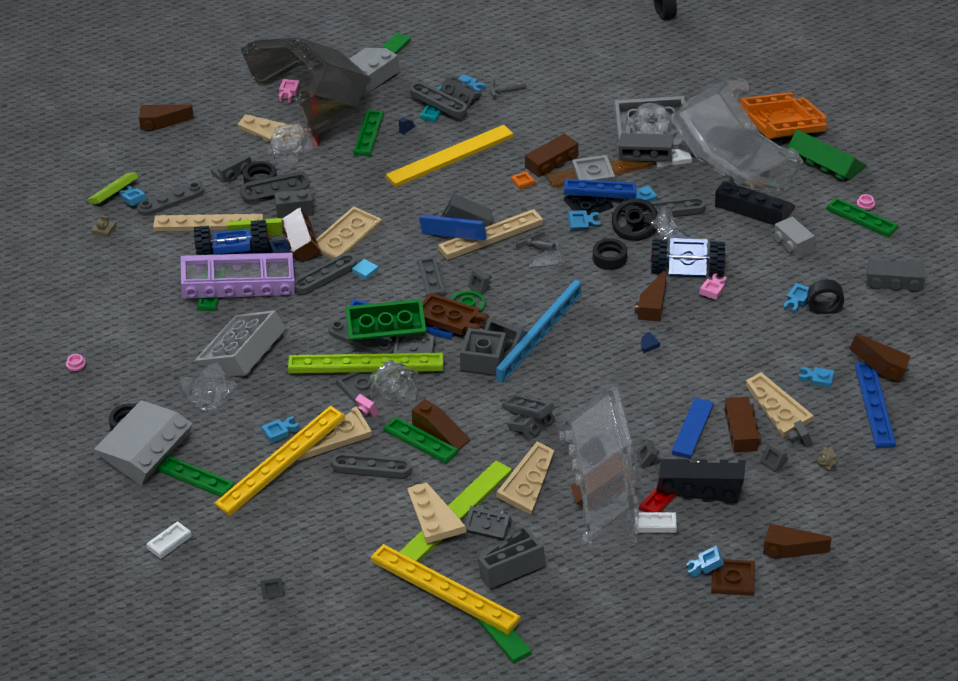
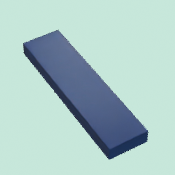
[564,179,636,199]
[419,215,487,241]
[672,398,714,459]

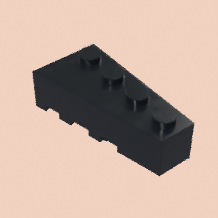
[656,459,746,503]

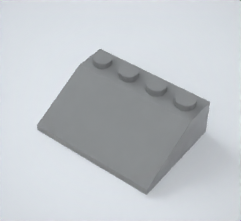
[316,48,400,104]
[614,96,689,145]
[194,310,286,376]
[93,400,193,485]

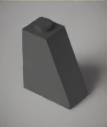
[440,193,494,227]

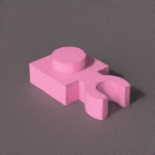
[279,79,300,103]
[699,273,726,300]

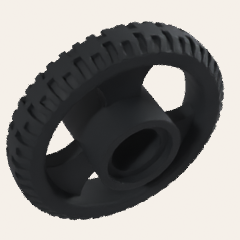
[612,198,659,241]

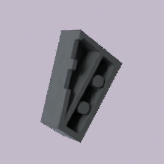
[478,524,546,589]

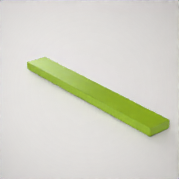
[288,353,444,373]
[400,461,512,562]

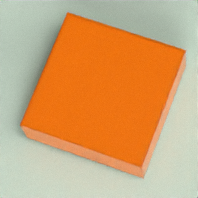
[511,171,535,190]

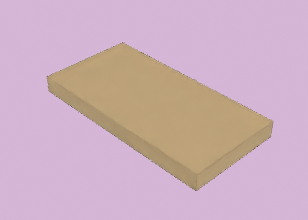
[317,206,383,259]

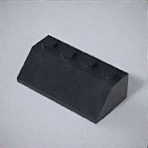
[715,181,796,226]

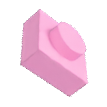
[355,394,379,417]

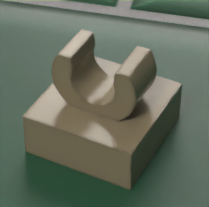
[91,215,116,237]

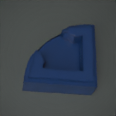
[399,118,415,135]
[641,332,660,353]

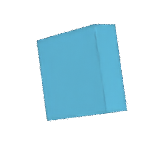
[352,259,378,280]

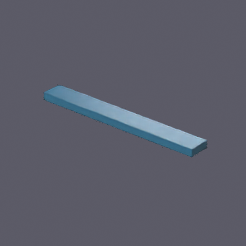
[496,280,581,383]

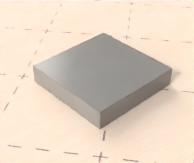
[572,155,615,182]

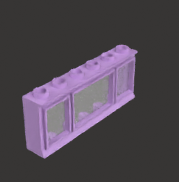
[181,253,295,298]

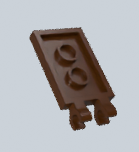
[422,293,489,335]

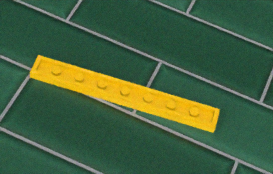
[386,125,513,188]
[215,406,345,516]
[371,544,521,635]

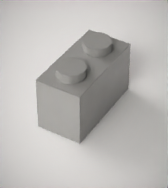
[774,216,815,256]

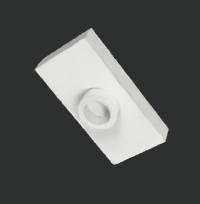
[655,149,692,167]
[634,512,677,533]
[146,521,192,559]

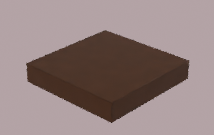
[711,559,755,596]

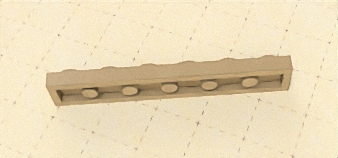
[438,209,543,260]
[153,214,263,231]

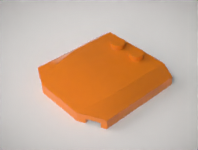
[739,92,828,139]

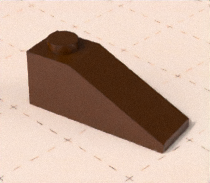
[139,104,194,131]
[635,271,667,322]
[849,333,911,383]
[412,399,470,451]
[763,524,832,558]

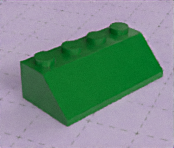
[787,130,867,181]
[345,299,426,341]

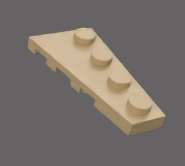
[746,372,814,438]
[407,482,467,544]

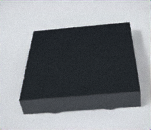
[564,195,613,215]

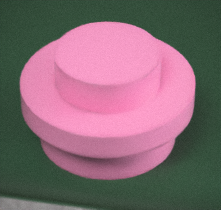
[857,194,875,210]
[66,354,86,371]

